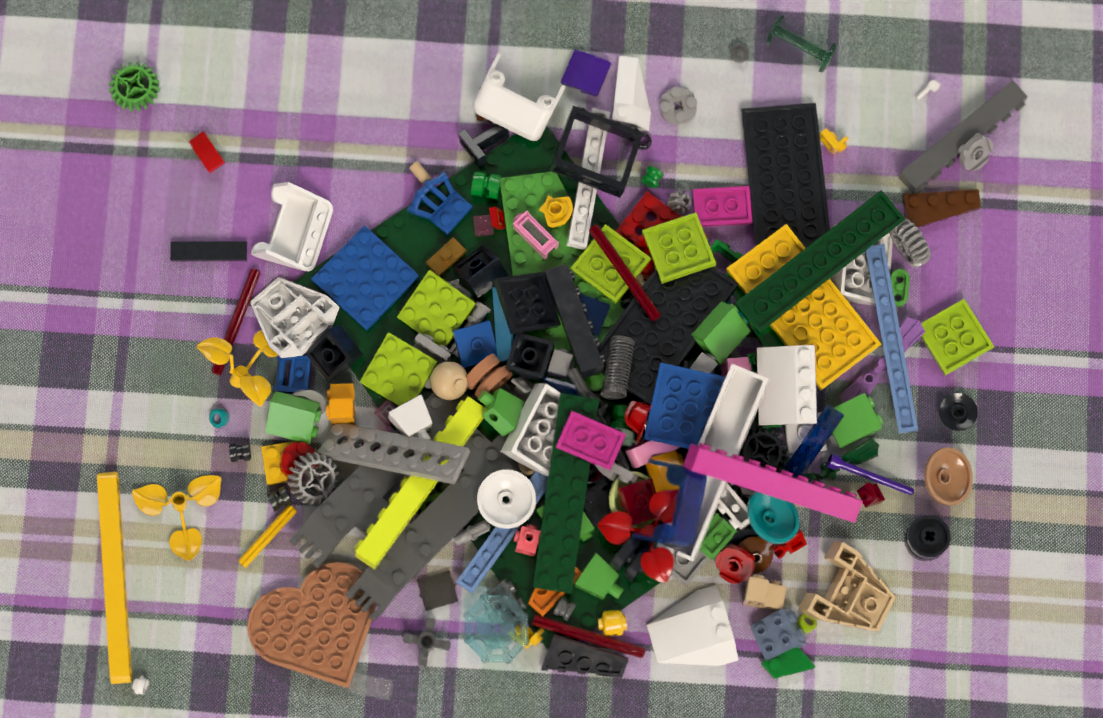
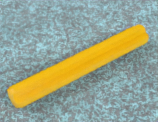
[238,505,297,568]

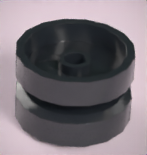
[904,515,951,561]
[610,532,656,582]

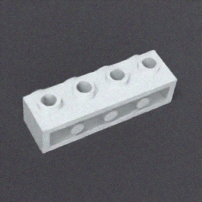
[717,483,750,530]

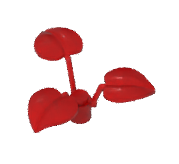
[598,489,682,582]

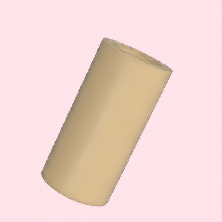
[409,161,432,186]

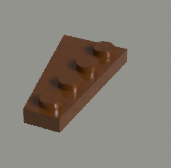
[903,189,981,228]

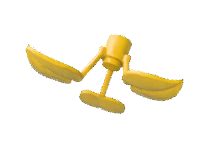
[196,330,278,407]
[132,475,221,561]

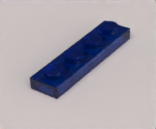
[784,404,844,477]

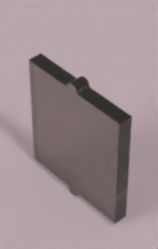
[417,570,459,611]

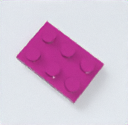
[692,186,752,227]
[556,411,626,471]

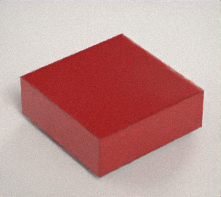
[489,207,505,230]

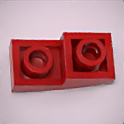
[188,131,225,173]

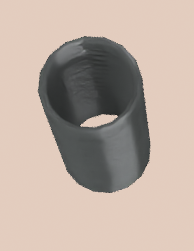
[602,336,635,398]

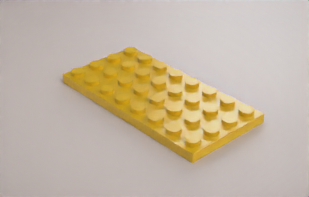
[726,224,881,390]

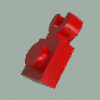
[772,528,807,559]

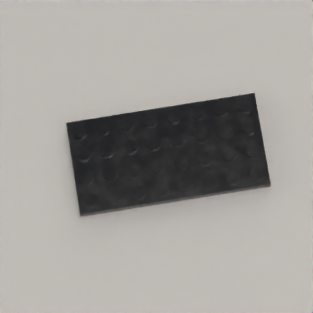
[741,103,830,248]
[598,267,738,405]

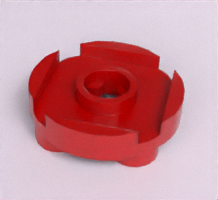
[279,442,319,480]
[715,544,755,584]

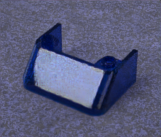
[632,459,707,547]

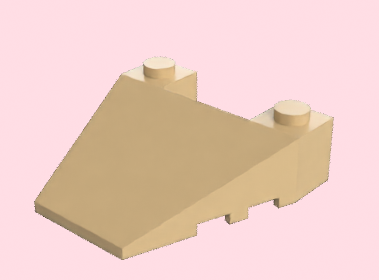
[798,541,896,632]

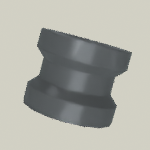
[553,597,576,621]

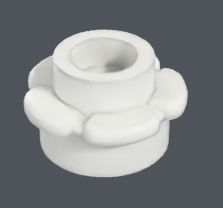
[132,676,149,695]

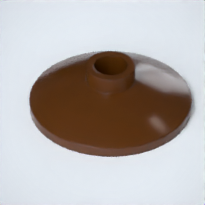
[737,536,773,574]

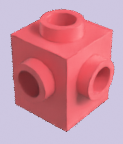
[513,525,540,556]

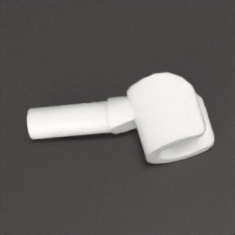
[915,80,940,100]

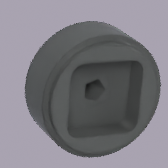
[730,43,749,63]

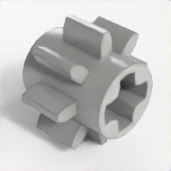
[667,190,691,214]

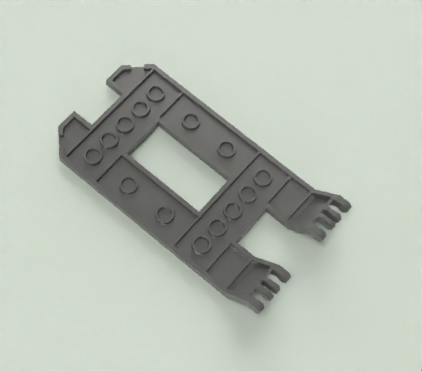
[289,393,520,622]

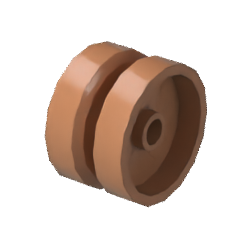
[466,353,512,398]

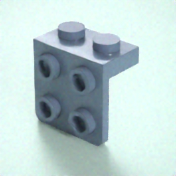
[751,608,807,660]

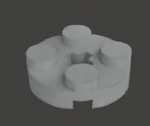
[660,87,697,125]
[958,133,993,171]

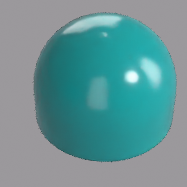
[209,408,229,428]

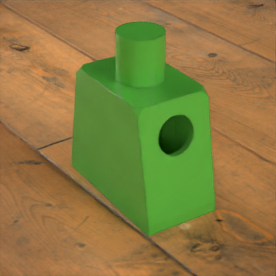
[478,389,524,436]
[575,553,624,600]

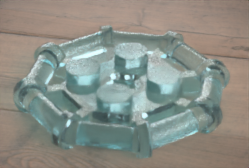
[463,594,529,664]

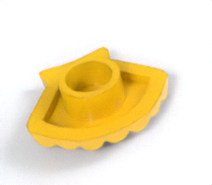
[539,195,573,228]

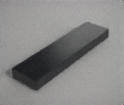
[170,241,248,262]

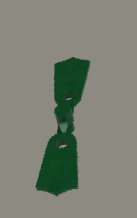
[803,438,880,483]

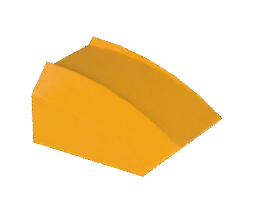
[646,451,688,493]

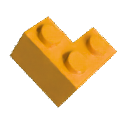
[326,383,356,425]

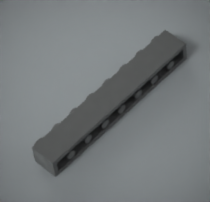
[898,80,1028,193]

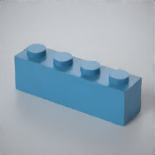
[492,287,525,363]

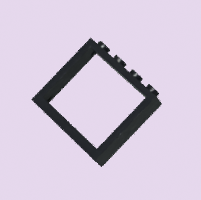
[549,106,644,198]

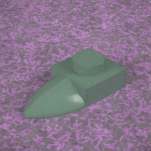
[614,427,639,447]

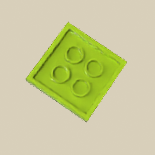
[642,212,716,284]
[570,224,651,304]
[397,270,477,347]
[921,299,994,376]
[360,332,439,406]

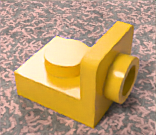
[820,128,849,155]
[510,622,545,649]

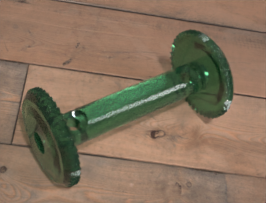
[766,15,837,73]

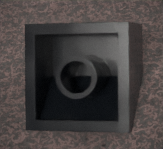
[452,245,508,298]
[306,325,364,382]
[505,333,555,383]

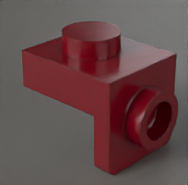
[857,482,885,508]

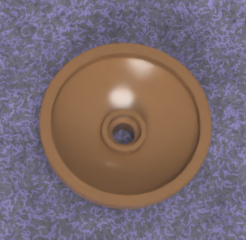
[924,447,973,506]

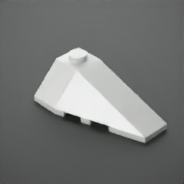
[612,56,651,132]

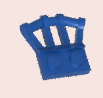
[407,171,473,235]

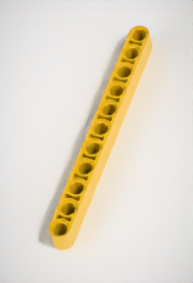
[97,472,132,684]

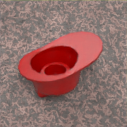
[624,401,652,445]

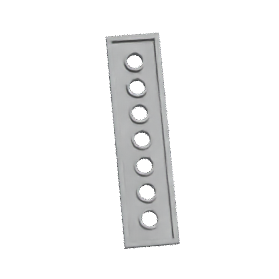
[318,423,470,484]

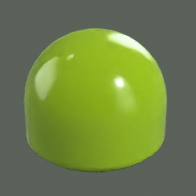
[797,613,817,633]

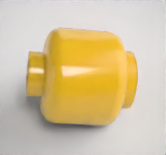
[598,610,627,636]

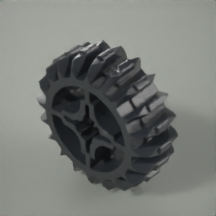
[739,427,788,472]

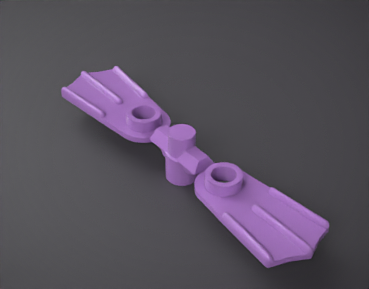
[839,317,925,403]

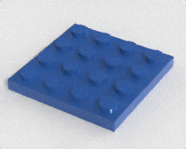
[311,225,420,331]
[644,362,726,449]

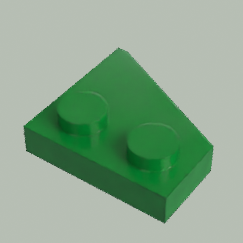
[761,648,815,679]

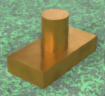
[426,237,466,276]

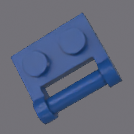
[273,355,311,394]

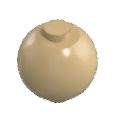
[430,361,468,400]

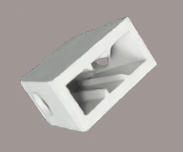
[388,395,432,440]

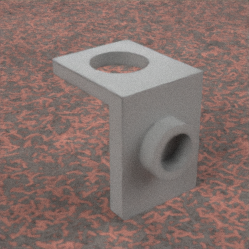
[511,377,534,405]

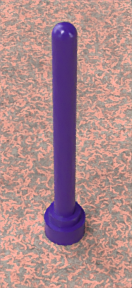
[826,453,914,495]

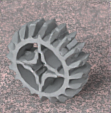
[890,218,931,268]
[287,452,339,505]

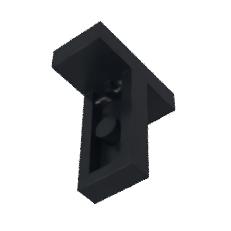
[458,124,509,169]

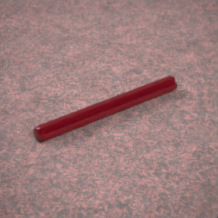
[589,225,660,321]
[211,269,260,376]
[532,615,645,658]

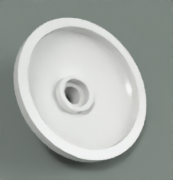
[477,470,536,529]

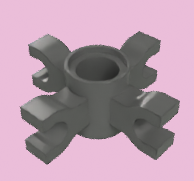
[403,617,451,667]

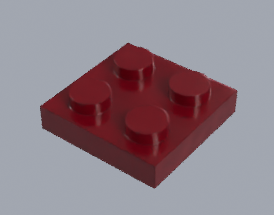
[617,478,657,526]

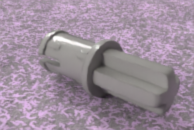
[454,521,490,546]

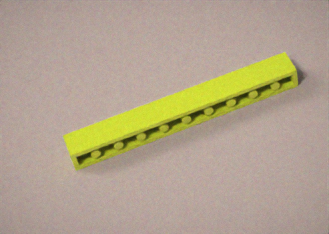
[354,397,484,570]

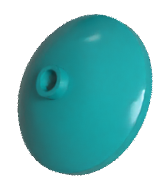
[747,491,799,544]

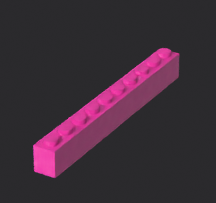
[683,443,863,523]

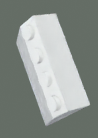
[830,224,893,306]
[757,345,817,425]
[501,383,561,477]

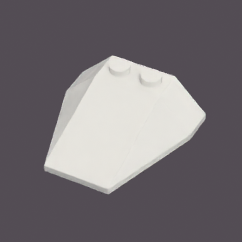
[250,277,339,358]
[646,585,738,666]

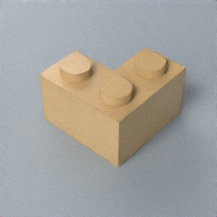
[742,574,787,611]

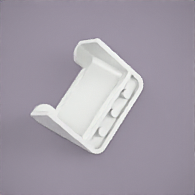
[251,182,333,271]

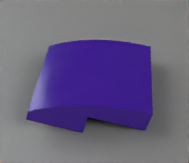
[561,49,611,97]

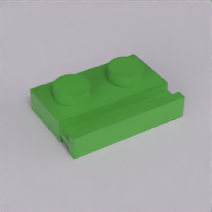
[700,513,738,561]

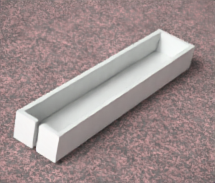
[657,364,770,561]

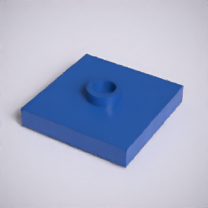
[452,320,497,368]

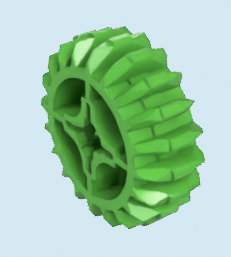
[109,62,160,112]

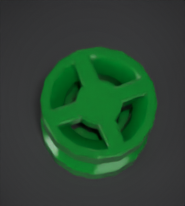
[640,166,664,189]

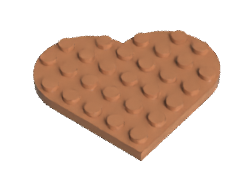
[247,562,376,689]

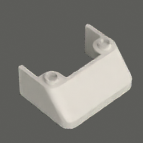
[473,53,566,141]

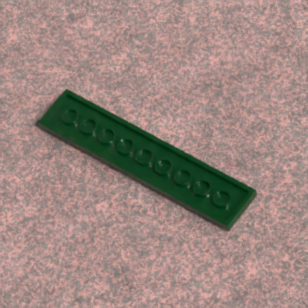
[734,190,905,334]
[532,394,599,594]

